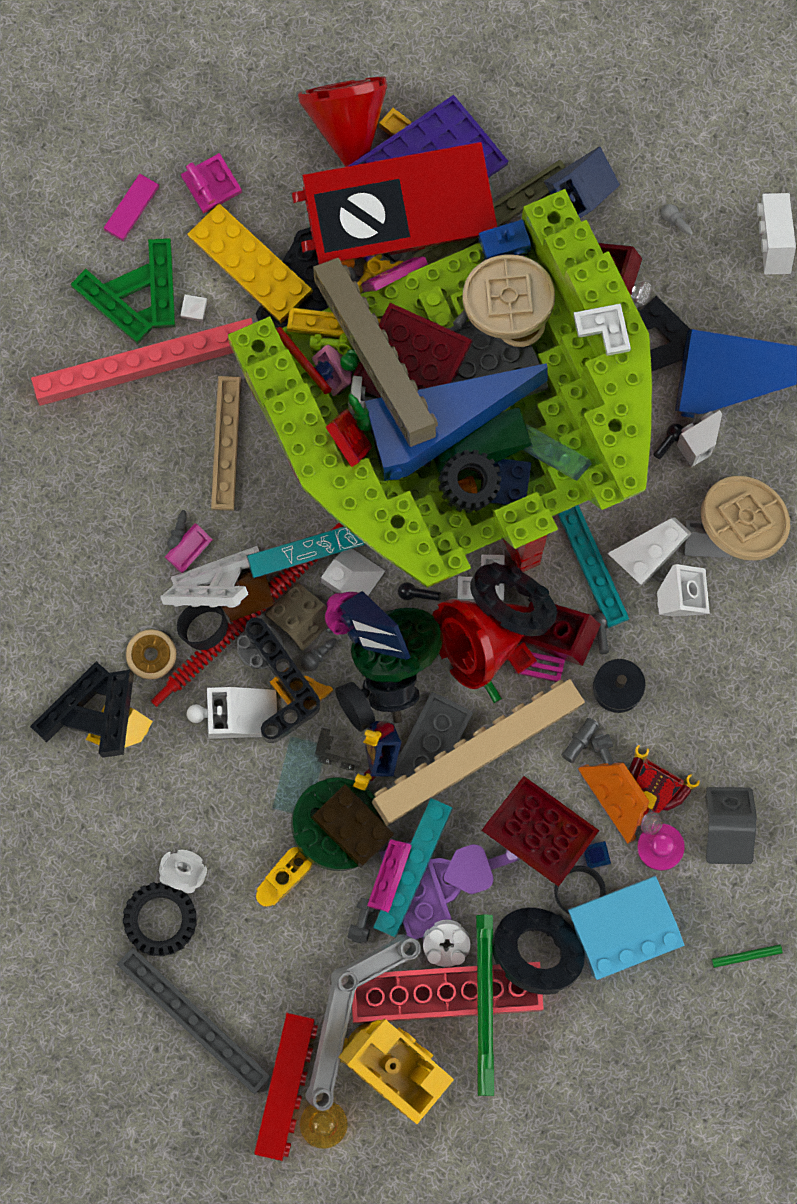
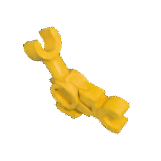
[357,254,403,293]

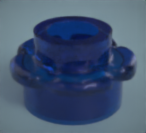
[314,360,334,381]

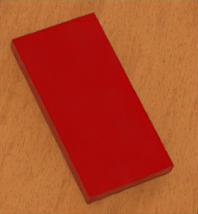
[326,408,372,467]

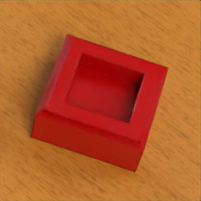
[507,642,537,675]

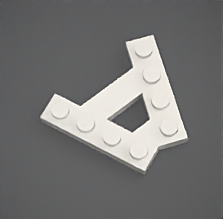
[161,546,259,608]

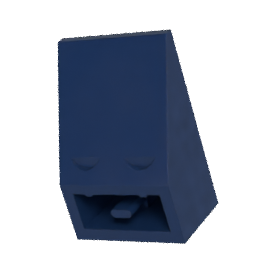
[544,146,620,218]

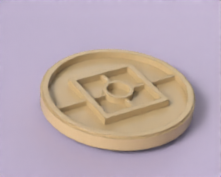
[463,254,555,339]
[701,476,790,560]

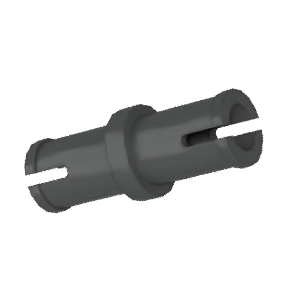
[561,718,600,763]

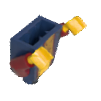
[353,721,401,790]

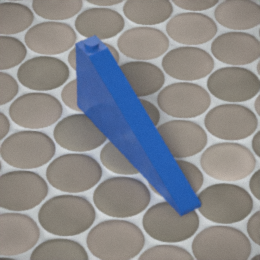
[675,329,797,418]
[365,363,548,481]

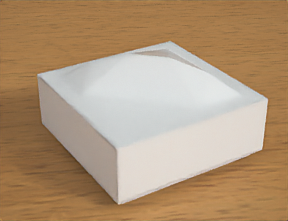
[180,295,207,322]

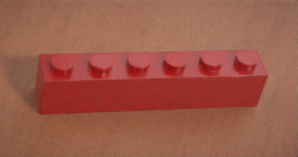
[254,1013,318,1161]

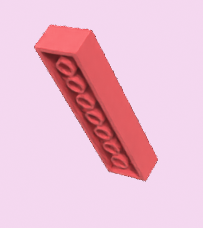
[352,962,544,1024]

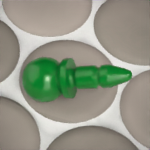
[340,349,360,371]
[348,394,371,432]

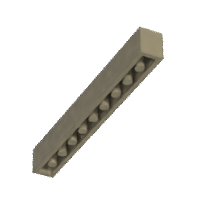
[313,258,438,447]

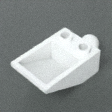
[187,687,278,739]

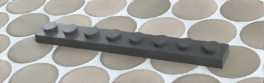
[117,947,271,1095]

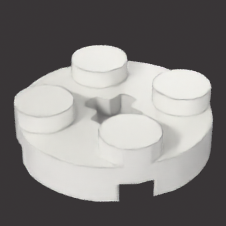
[159,850,207,893]
[423,920,470,967]

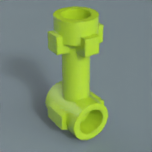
[310,333,353,355]

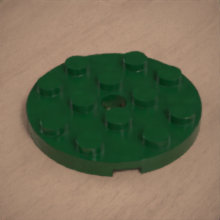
[351,608,443,682]
[291,777,385,871]

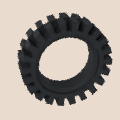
[123,882,197,957]

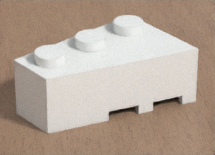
[757,193,796,274]
[608,518,692,585]

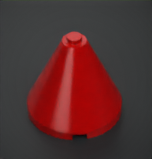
[298,76,387,167]
[432,599,532,689]

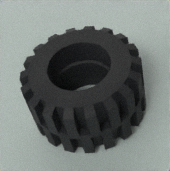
[438,450,501,513]

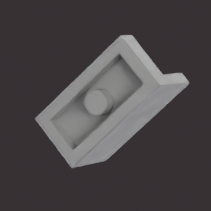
[684,520,730,557]

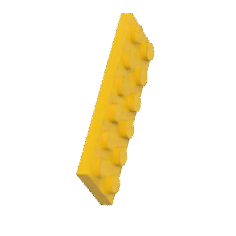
[187,204,313,323]

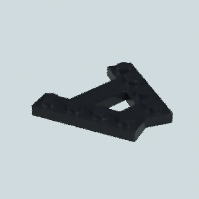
[638,295,691,372]
[30,661,134,758]

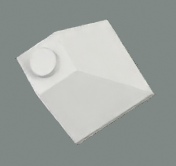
[321,549,385,596]
[657,564,710,617]

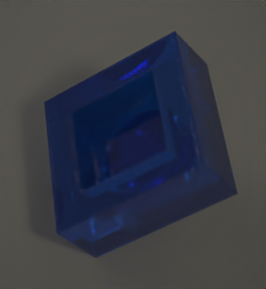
[584,841,611,869]

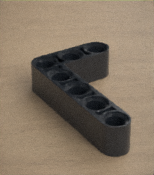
[246,617,320,743]

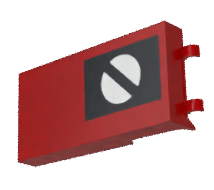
[292,142,497,265]

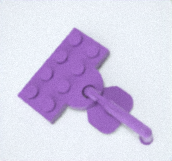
[379,841,521,940]

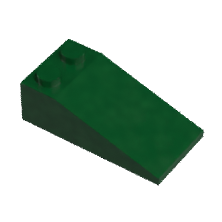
[434,408,532,481]

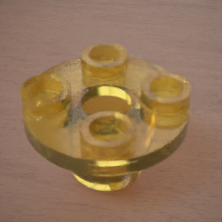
[300,1100,348,1149]

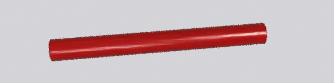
[276,327,332,395]

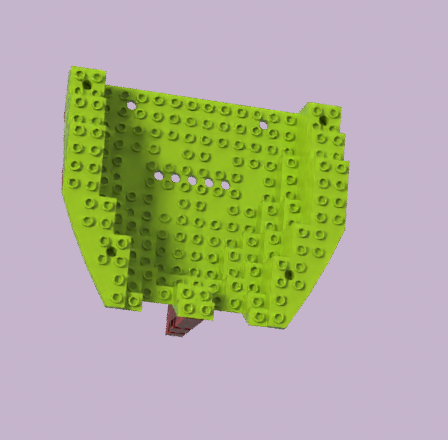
[228,189,652,588]

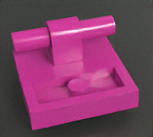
[181,153,242,214]

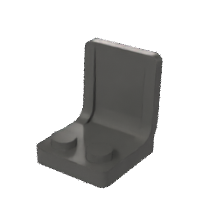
[705,787,757,864]

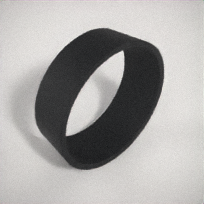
[177,605,228,650]
[335,682,375,732]
[554,865,606,915]

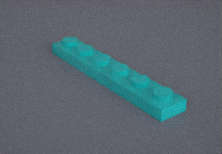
[373,798,453,938]

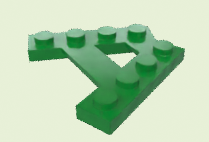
[70,238,175,345]

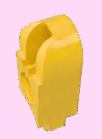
[256,847,313,907]

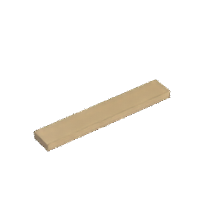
[211,376,241,511]

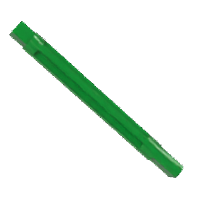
[476,914,494,1096]

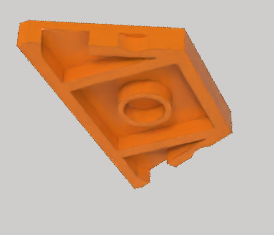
[578,762,650,844]

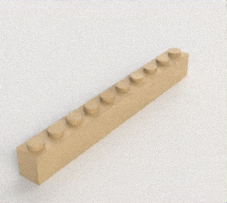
[372,679,585,826]

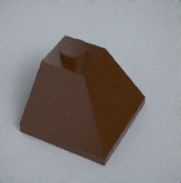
[222,571,274,621]

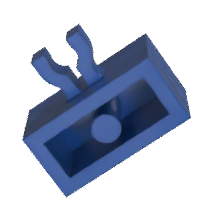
[479,219,531,260]

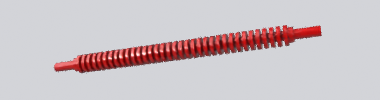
[150,523,343,707]

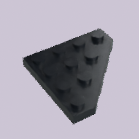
[256,227,330,328]

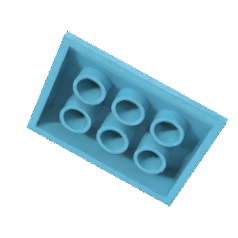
[568,876,685,980]

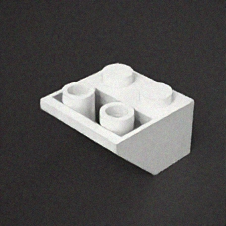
[677,410,722,467]

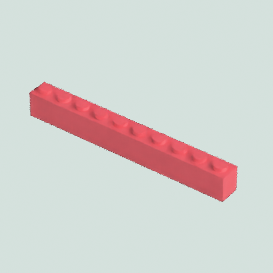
[31,318,253,406]

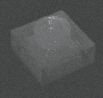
[631,281,652,307]

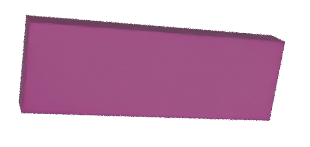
[104,174,159,241]
[361,256,428,292]
[367,839,412,913]

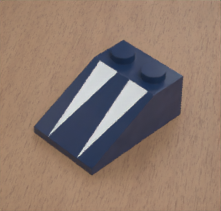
[339,591,410,660]

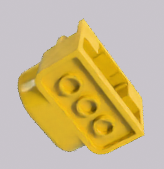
[338,1018,454,1124]

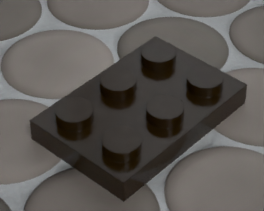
[311,785,394,868]

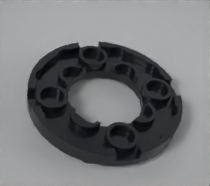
[470,562,557,636]
[492,907,585,995]

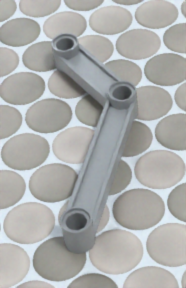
[306,934,421,1111]

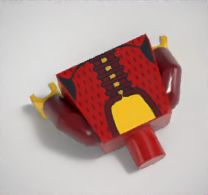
[628,745,700,819]

